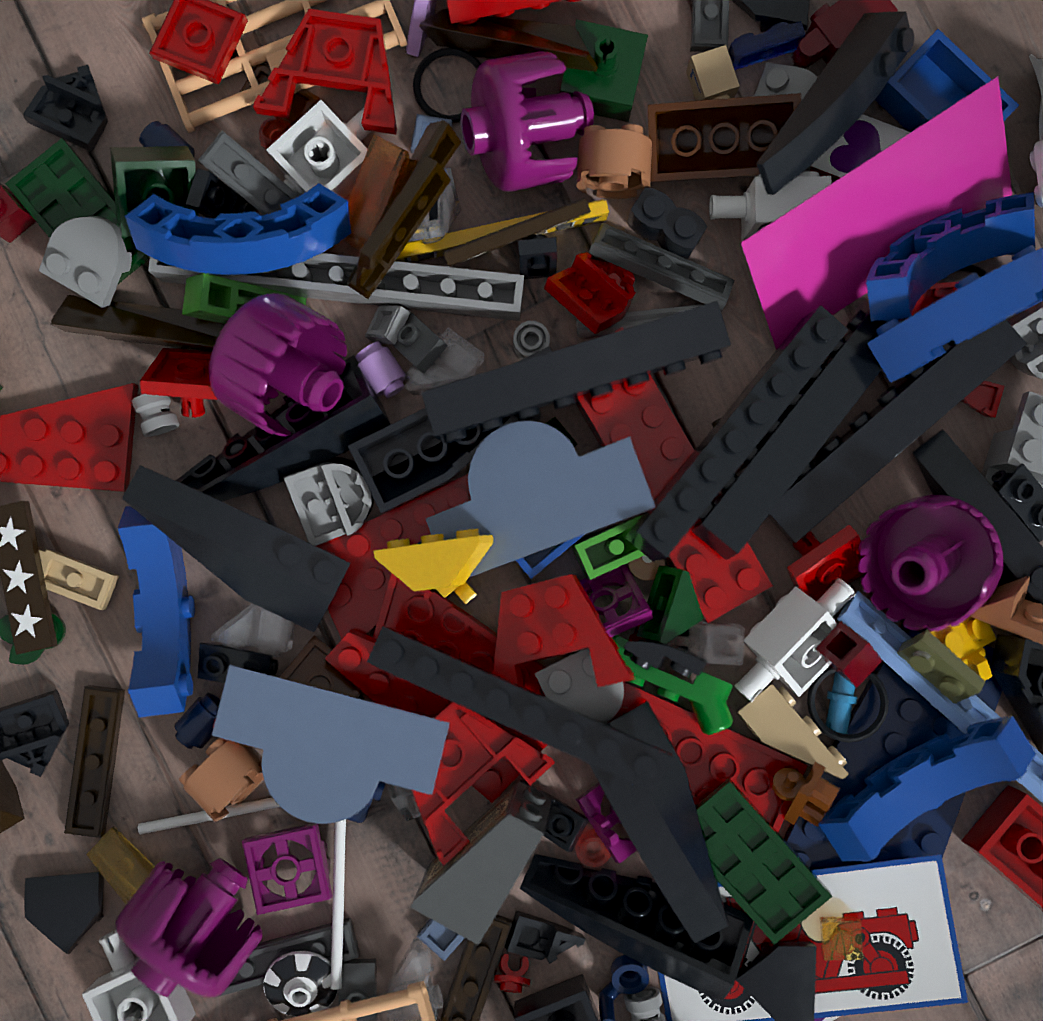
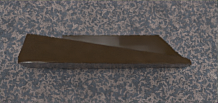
[419,8,598,72]
[347,120,462,299]
[50,295,225,352]

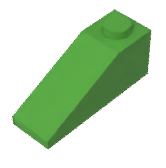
[182,273,307,324]

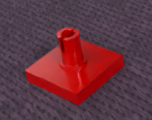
[140,348,217,418]
[787,524,866,601]

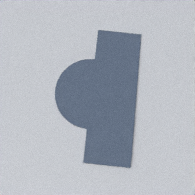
[426,421,655,578]
[212,665,449,824]

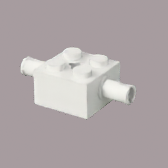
[267,100,377,198]
[709,171,831,241]
[734,578,856,702]
[82,930,196,1021]

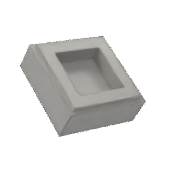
[365,305,410,345]

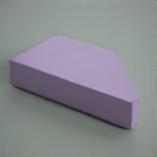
[406,0,437,57]

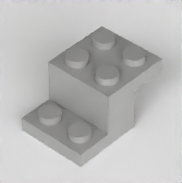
[981,391,1043,511]

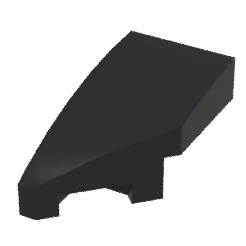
[505,911,586,964]

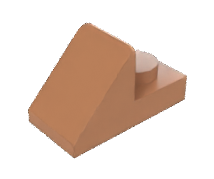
[970,576,1043,645]

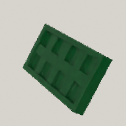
[5,138,150,284]
[696,778,832,945]

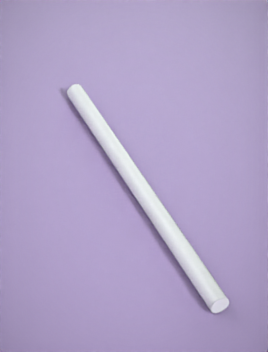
[138,797,280,835]
[331,819,346,990]

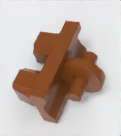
[772,761,840,827]

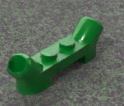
[569,635,734,735]

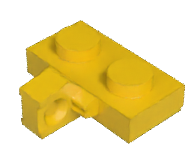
[928,615,997,680]

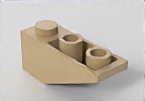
[736,684,849,779]

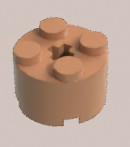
[576,124,652,199]
[179,738,264,822]

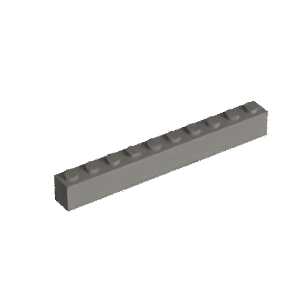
[148,253,524,321]

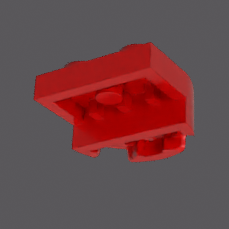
[544,252,636,334]

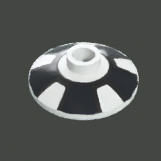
[264,951,338,1017]

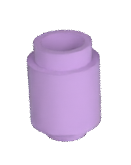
[355,341,407,398]

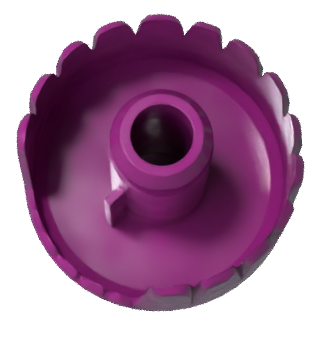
[461,51,594,192]
[209,293,347,437]
[857,495,1003,631]
[115,858,263,998]

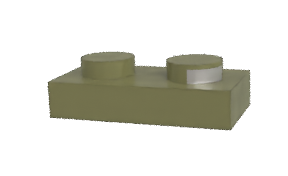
[897,630,986,704]

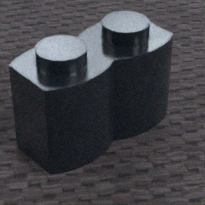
[627,187,707,259]

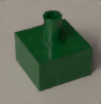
[560,19,648,122]
[110,146,198,237]

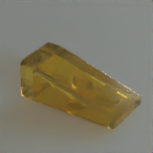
[86,826,155,904]

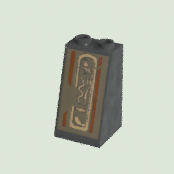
[411,782,552,945]

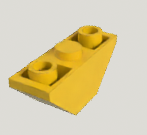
[374,529,494,591]

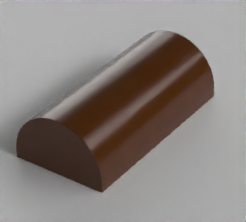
[647,93,801,182]

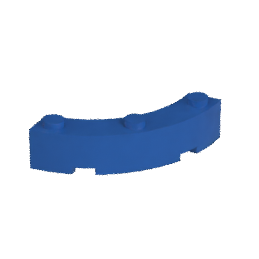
[125,183,351,275]
[866,192,1035,322]
[867,245,1043,383]
[117,506,195,717]
[819,715,1036,862]

